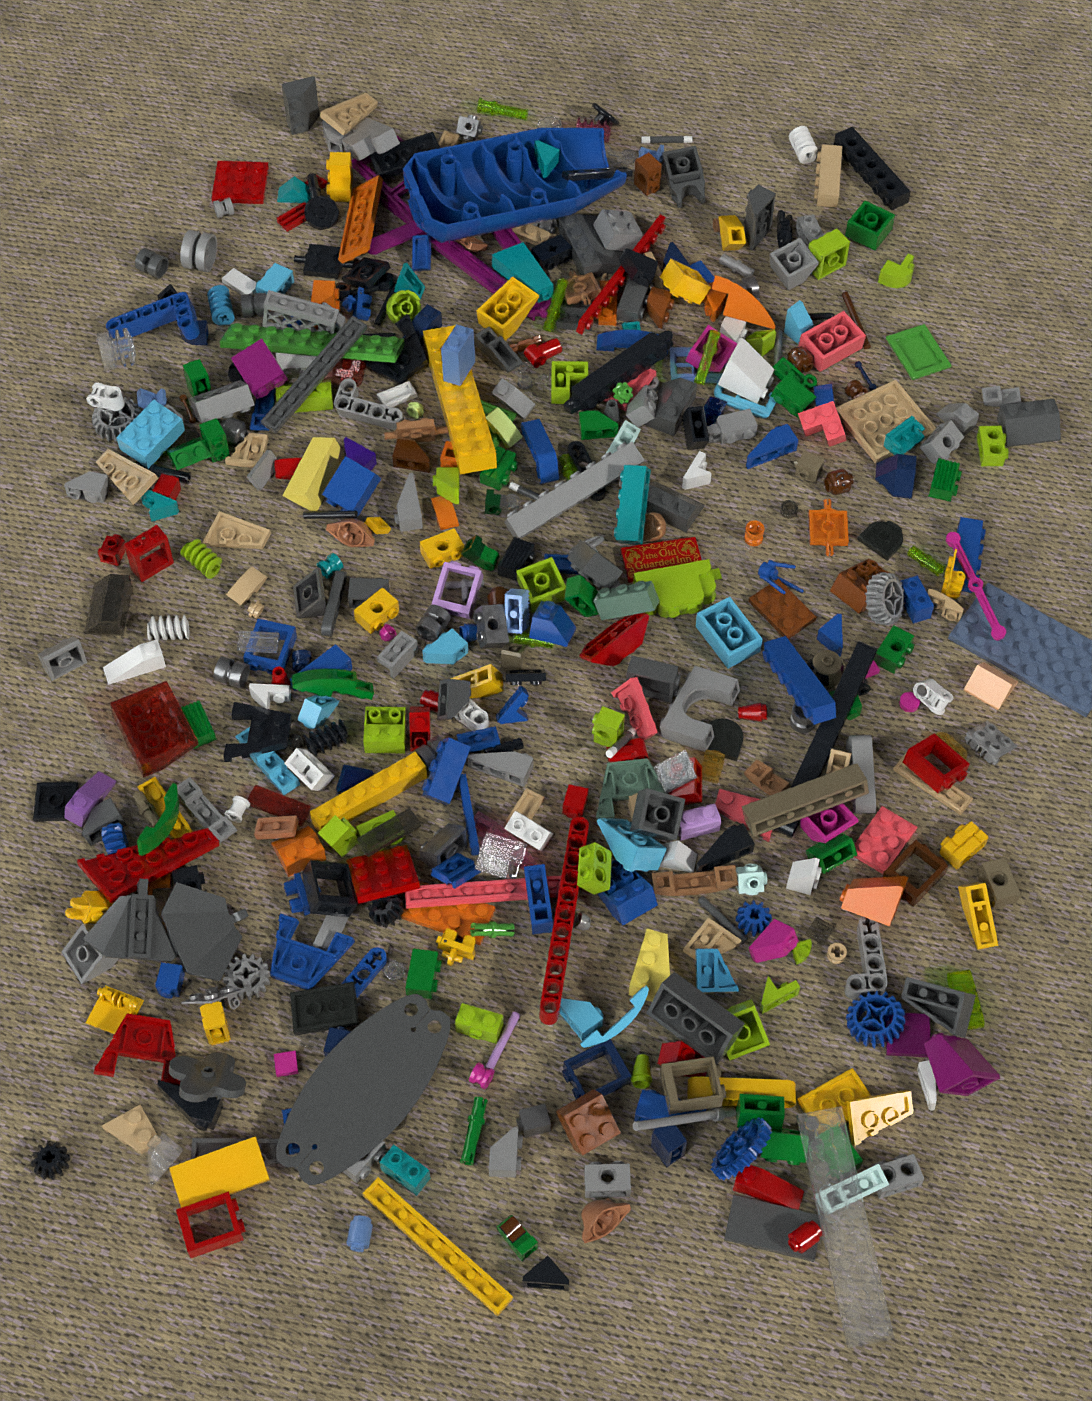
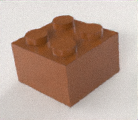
[555,1089,621,1156]

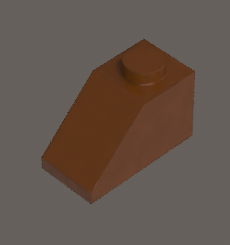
[392,439,430,473]

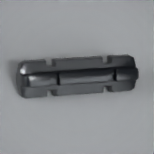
[484,738,524,753]

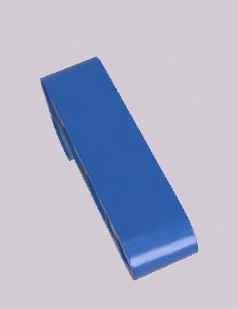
[521,419,559,484]

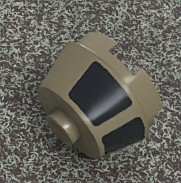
[807,650,845,689]

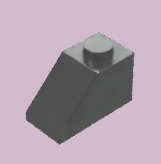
[437,679,471,721]
[82,797,127,846]

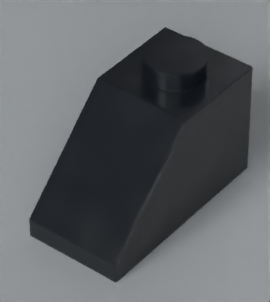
[619,248,659,287]

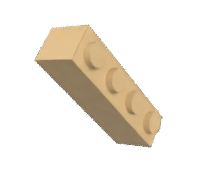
[814,144,842,208]

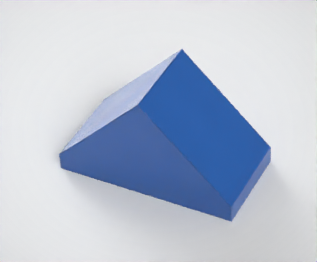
[817,614,843,657]

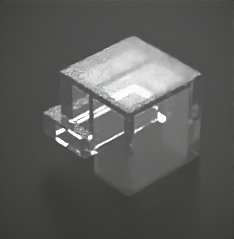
[475,832,527,879]

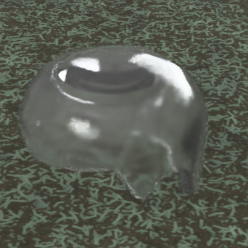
[536,116,562,128]

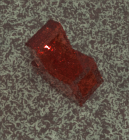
[335,358,366,387]

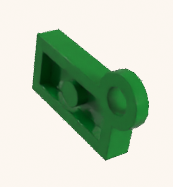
[773,357,817,389]

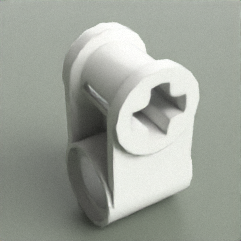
[86,383,125,411]
[913,678,953,715]
[454,699,489,731]

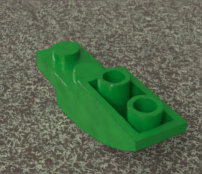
[292,669,374,700]

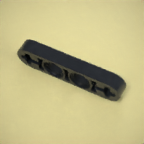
[568,441,606,501]

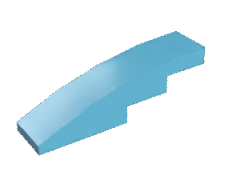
[235,727,300,796]

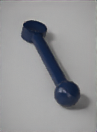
[855,361,876,391]

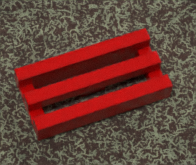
[277,202,306,232]

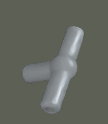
[445,579,484,602]

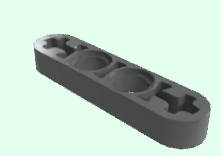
[321,570,347,637]

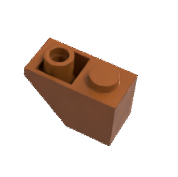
[646,287,675,329]

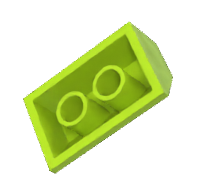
[276,379,334,413]

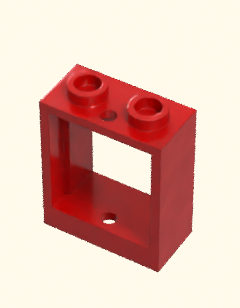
[124,525,174,582]
[902,733,970,793]
[176,1191,246,1258]

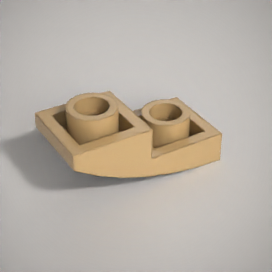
[226,567,268,607]
[928,588,964,622]

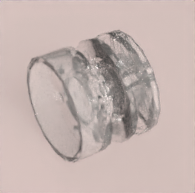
[96,328,136,371]

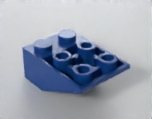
[597,860,658,926]

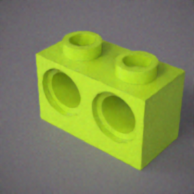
[976,426,1009,467]
[577,842,612,895]

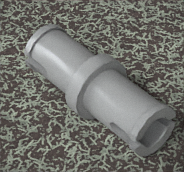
[719,253,755,277]

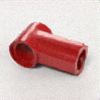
[524,338,562,368]
[606,738,649,763]

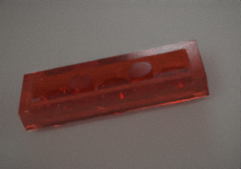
[247,784,311,826]

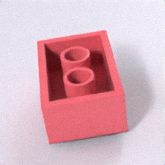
[798,311,866,372]

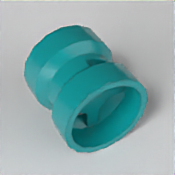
[316,553,344,579]

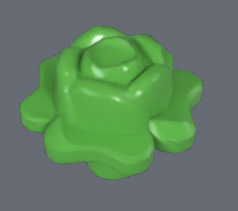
[613,382,633,404]

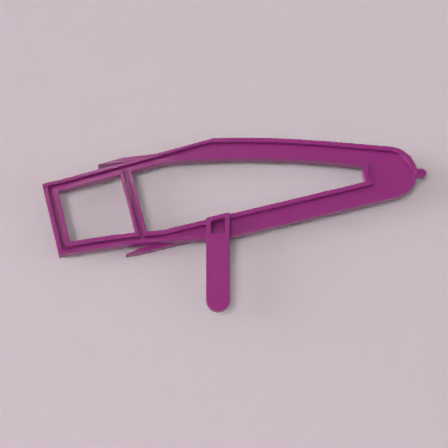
[351,135,553,321]

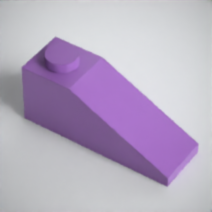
[64,771,116,828]

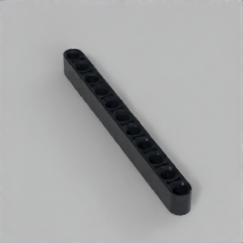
[773,641,877,838]

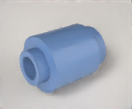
[346,1215,373,1252]

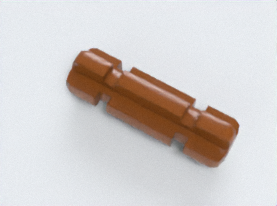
[509,335,542,354]

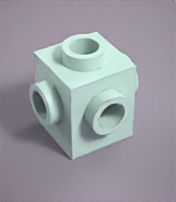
[735,863,767,895]

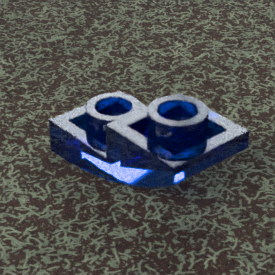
[704,396,727,426]

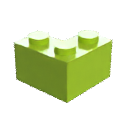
[551,361,588,404]

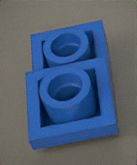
[814,384,834,407]

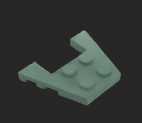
[596,758,668,822]

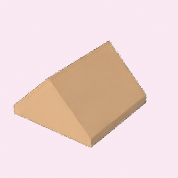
[964,662,1018,710]

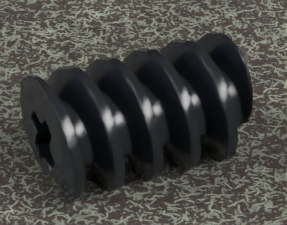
[303,719,348,757]

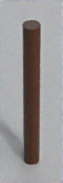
[842,292,871,349]

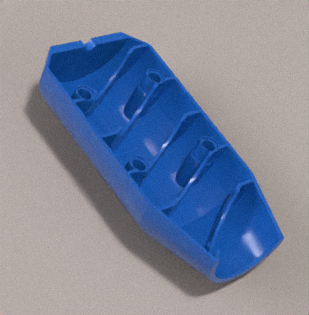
[403,128,627,243]

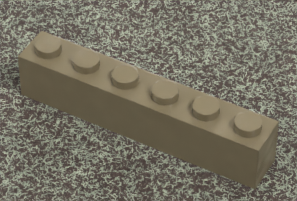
[742,763,869,837]

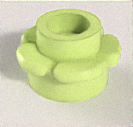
[407,402,424,419]

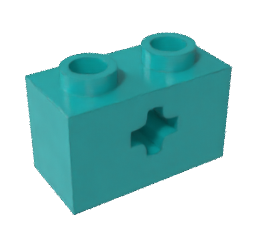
[380,1144,431,1196]

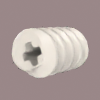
[789,126,818,164]
[147,615,190,641]

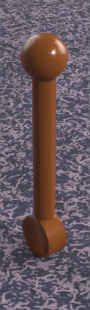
[179,394,196,424]

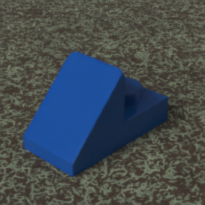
[496,685,529,724]

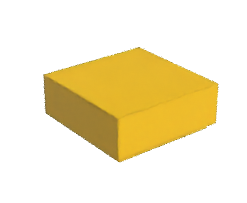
[364,517,391,534]

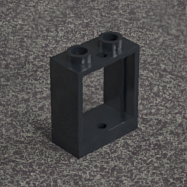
[302,860,357,917]

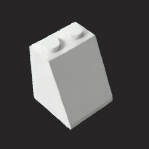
[718,338,774,403]

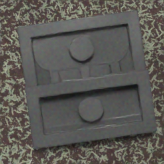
[556,297,594,331]

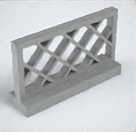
[262,290,339,334]

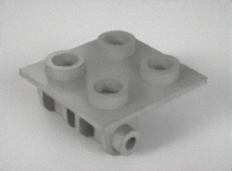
[965,720,1017,766]
[181,986,243,1010]

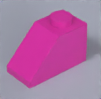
[748,919,799,963]

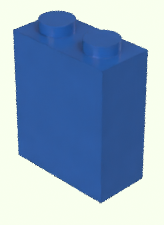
[322,456,381,517]

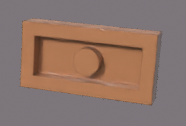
[254,816,299,840]

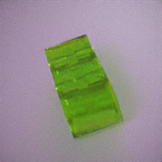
[947,969,985,1031]

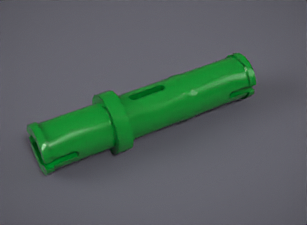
[460,1097,488,1166]

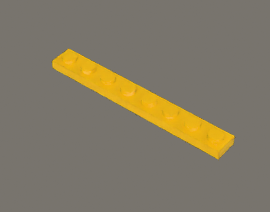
[362,1177,513,1316]

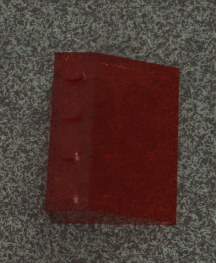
[110,681,199,778]

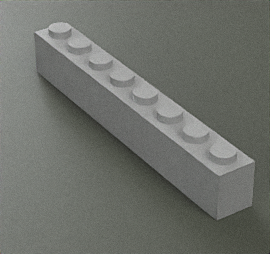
[504,441,645,539]

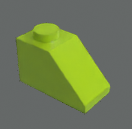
[433,467,460,504]

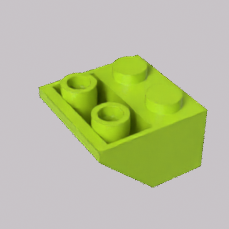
[363,707,406,754]

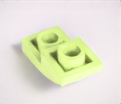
[485,407,523,448]

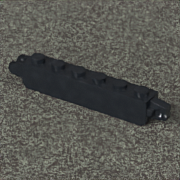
[564,330,674,415]

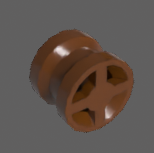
[845,380,868,400]

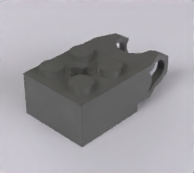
[662,146,705,208]

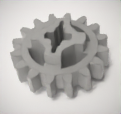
[223,954,271,1001]

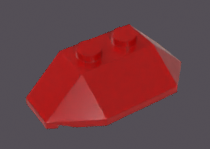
[579,613,649,667]

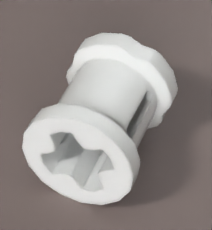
[225,796,250,823]

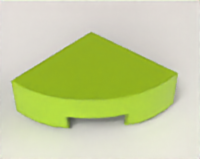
[791,939,812,965]

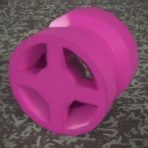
[469,1062,495,1090]

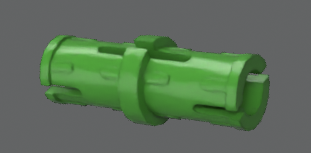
[470,921,515,938]

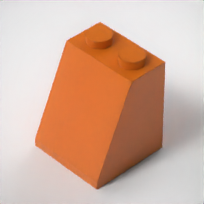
[839,876,908,926]

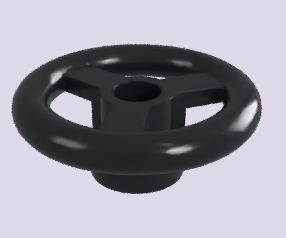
[592,103,620,127]

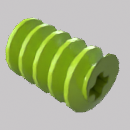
[180,539,222,579]

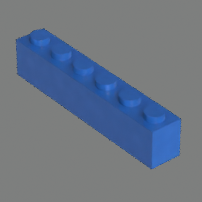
[762,636,836,725]

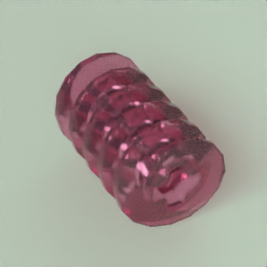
[576,117,612,143]

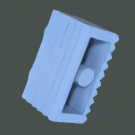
[505,589,530,634]

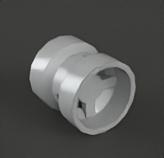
[213,198,234,218]

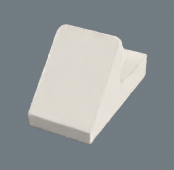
[682,451,711,490]
[249,683,291,709]

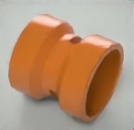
[744,520,765,546]

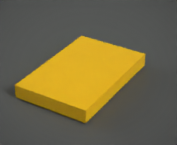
[797,1068,871,1135]

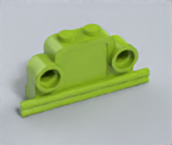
[631,559,722,618]

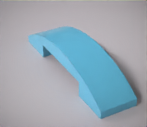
[580,985,649,1048]

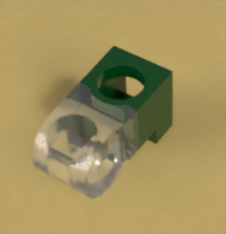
[485,489,520,515]

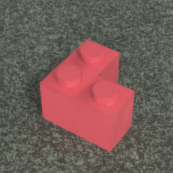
[798,401,847,447]

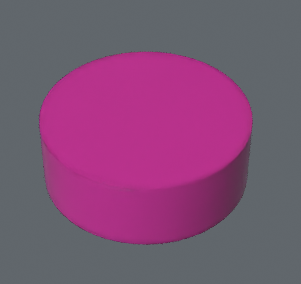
[899,692,920,712]

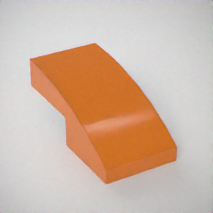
[431,496,459,530]

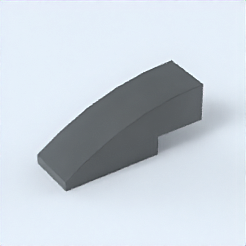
[474,326,523,373]

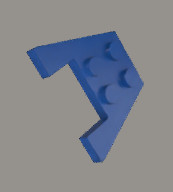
[270,913,355,990]

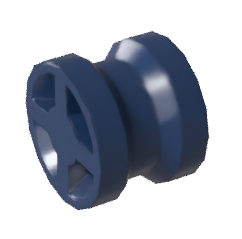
[292,650,312,673]

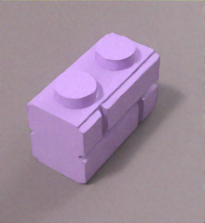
[678,803,721,841]

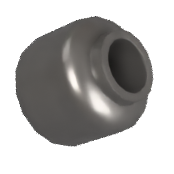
[220,417,248,444]

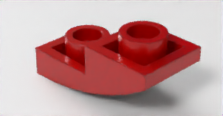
[274,458,302,480]

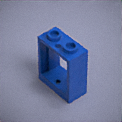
[243,619,297,675]

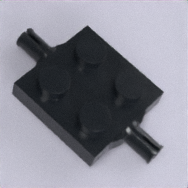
[294,244,354,279]

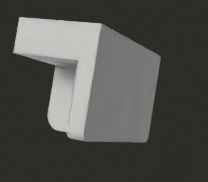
[377,630,418,679]

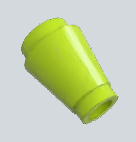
[631,1054,652,1089]

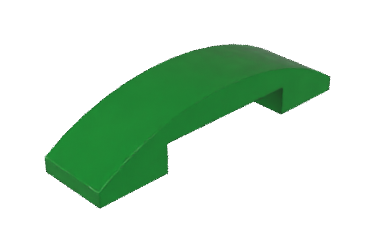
[137,783,179,856]

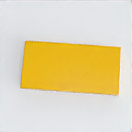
[169,1136,270,1208]

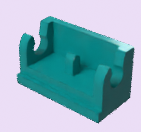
[884,416,925,455]

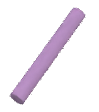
[485,1012,520,1069]

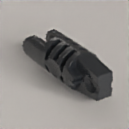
[777,210,793,248]

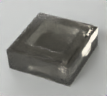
[806,917,835,946]

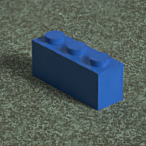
[422,738,471,805]

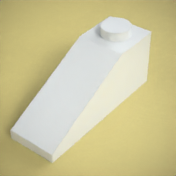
[103,639,166,685]

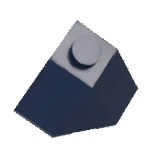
[875,454,917,499]

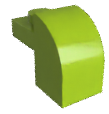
[878,254,915,288]

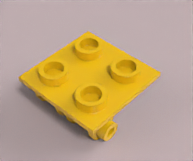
[941,549,966,599]
[85,985,144,1034]

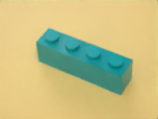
[614,465,651,545]

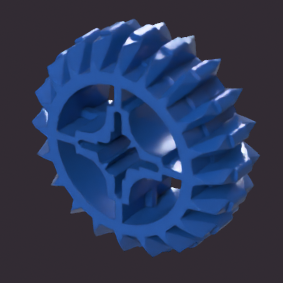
[846,990,906,1049]

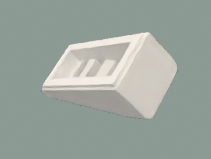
[917,1060,937,1111]

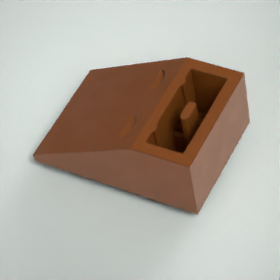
[830,558,890,614]

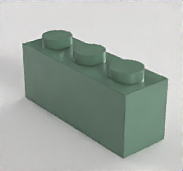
[593,581,660,620]

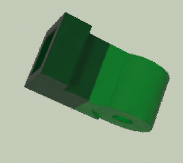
[461,535,500,571]

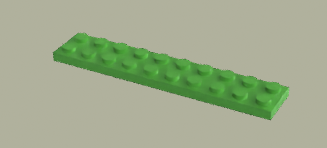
[220,323,405,363]

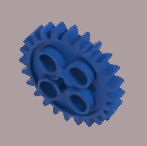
[711,1117,772,1180]

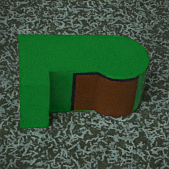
[496,1215,538,1262]

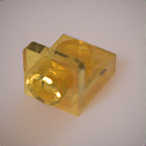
[702,750,725,784]

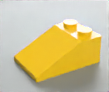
[476,276,539,341]

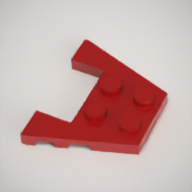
[94,1013,181,1086]

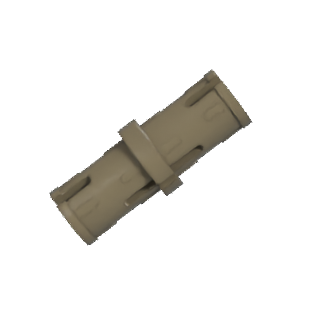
[131,792,160,828]

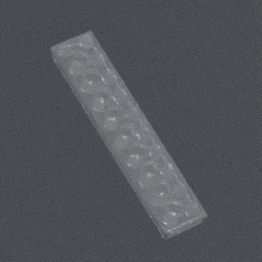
[796,1106,895,1348]

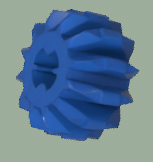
[101,823,129,855]
[736,900,772,937]

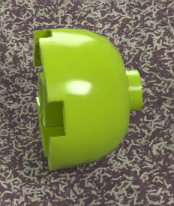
[386,290,422,324]

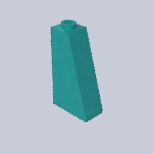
[492,242,553,303]

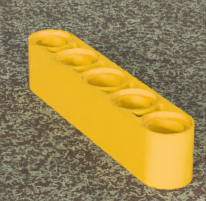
[687,1077,796,1108]

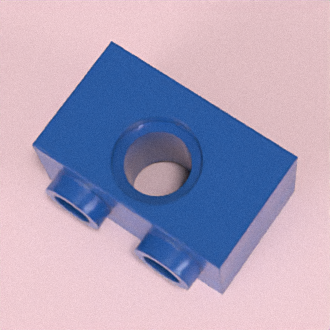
[900,575,934,624]

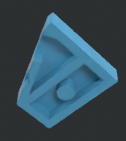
[695,948,739,992]

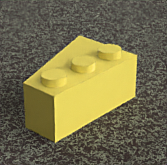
[629,929,670,1002]

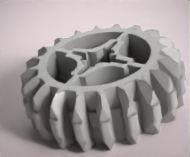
[92,397,141,442]
[865,572,905,625]

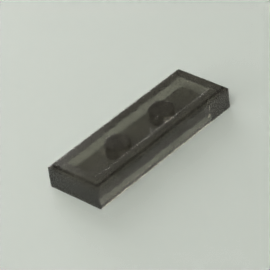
[357,808,421,857]

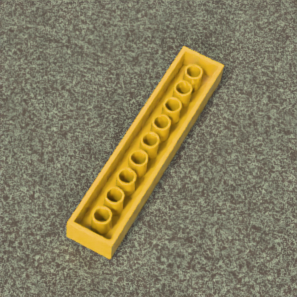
[423,325,497,475]

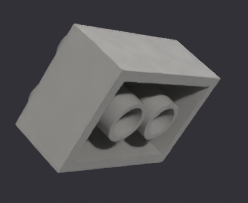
[188,380,254,423]

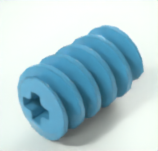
[207,285,235,325]

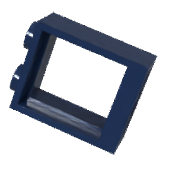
[562,1039,631,1099]

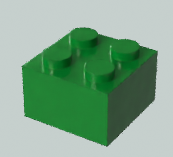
[845,200,895,251]

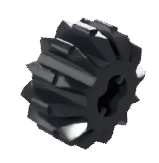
[367,894,405,928]
[31,1141,71,1180]

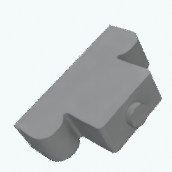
[341,118,400,161]

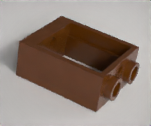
[882,840,948,907]

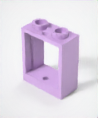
[431,561,483,620]

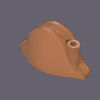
[326,518,375,547]
[581,1198,631,1243]

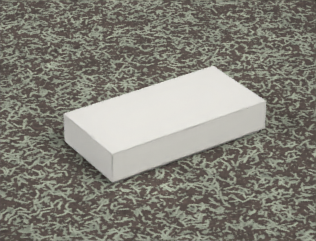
[222,268,257,296]
[376,381,418,407]

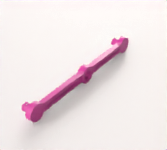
[946,532,1006,641]

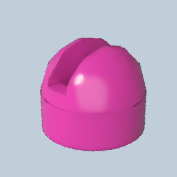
[379,624,397,642]

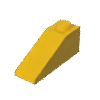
[450,664,504,698]
[958,882,998,950]

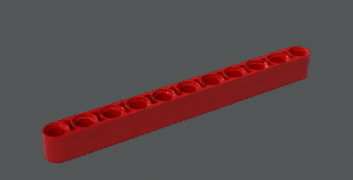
[539,817,589,1025]

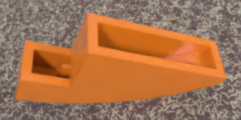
[712,275,776,329]

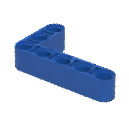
[106,292,200,342]

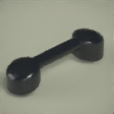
[336,273,394,301]

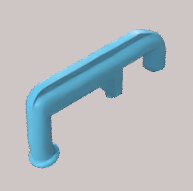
[714,383,776,418]

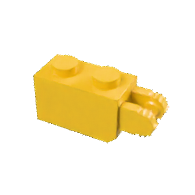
[65,891,114,924]

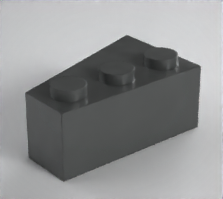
[901,977,976,1038]

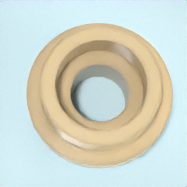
[247,600,265,619]

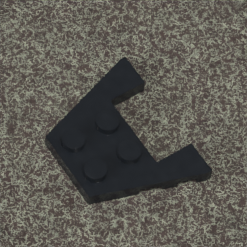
[354,314,428,385]
[223,702,292,762]

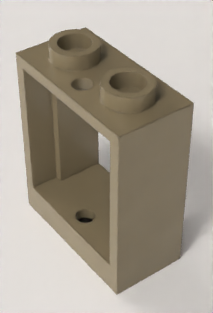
[660,1057,726,1114]

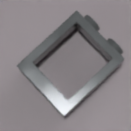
[626,656,681,703]

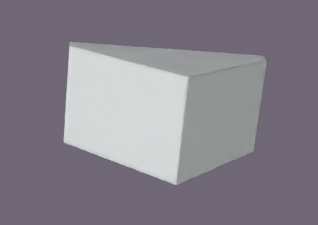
[660,840,697,873]

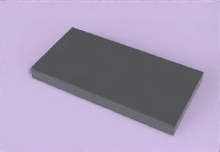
[724,1195,823,1262]

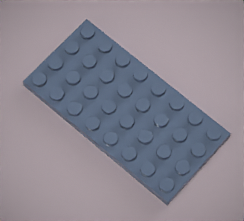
[948,583,1092,717]

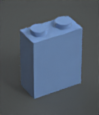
[441,324,475,386]

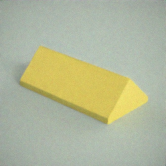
[282,437,346,511]

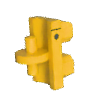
[436,928,476,966]

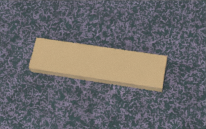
[893,754,973,815]

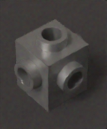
[456,115,483,141]

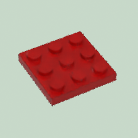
[211,161,269,204]
[346,845,420,904]

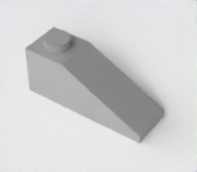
[394,473,423,532]
[468,751,533,787]

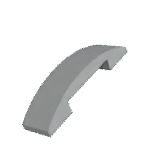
[177,777,237,843]

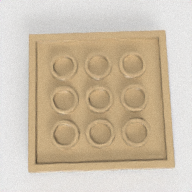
[836,380,936,464]

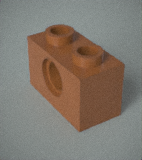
[634,152,662,196]

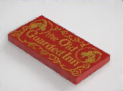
[621,537,702,583]

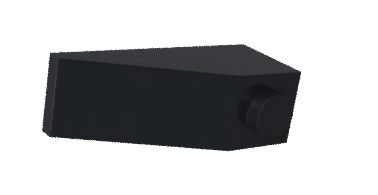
[696,823,755,872]
[157,1080,223,1131]

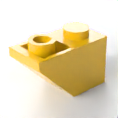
[719,215,746,251]

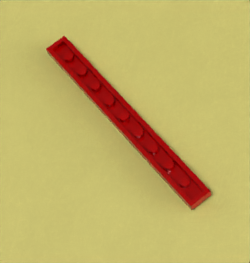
[576,214,666,335]

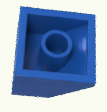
[529,601,576,647]

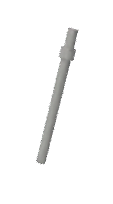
[633,1107,736,1131]

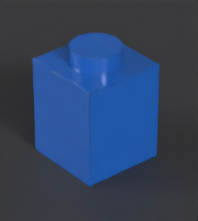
[155,962,185,998]

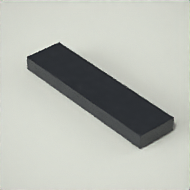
[562,166,633,181]

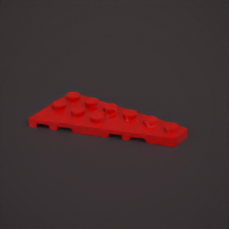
[77,828,220,904]

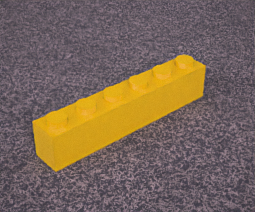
[310,752,427,832]

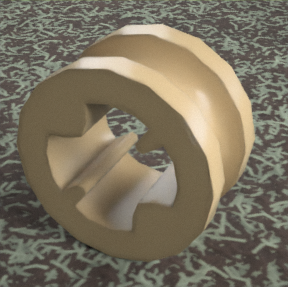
[827,943,847,964]

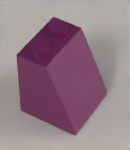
[231,338,288,399]
[924,1033,1000,1096]

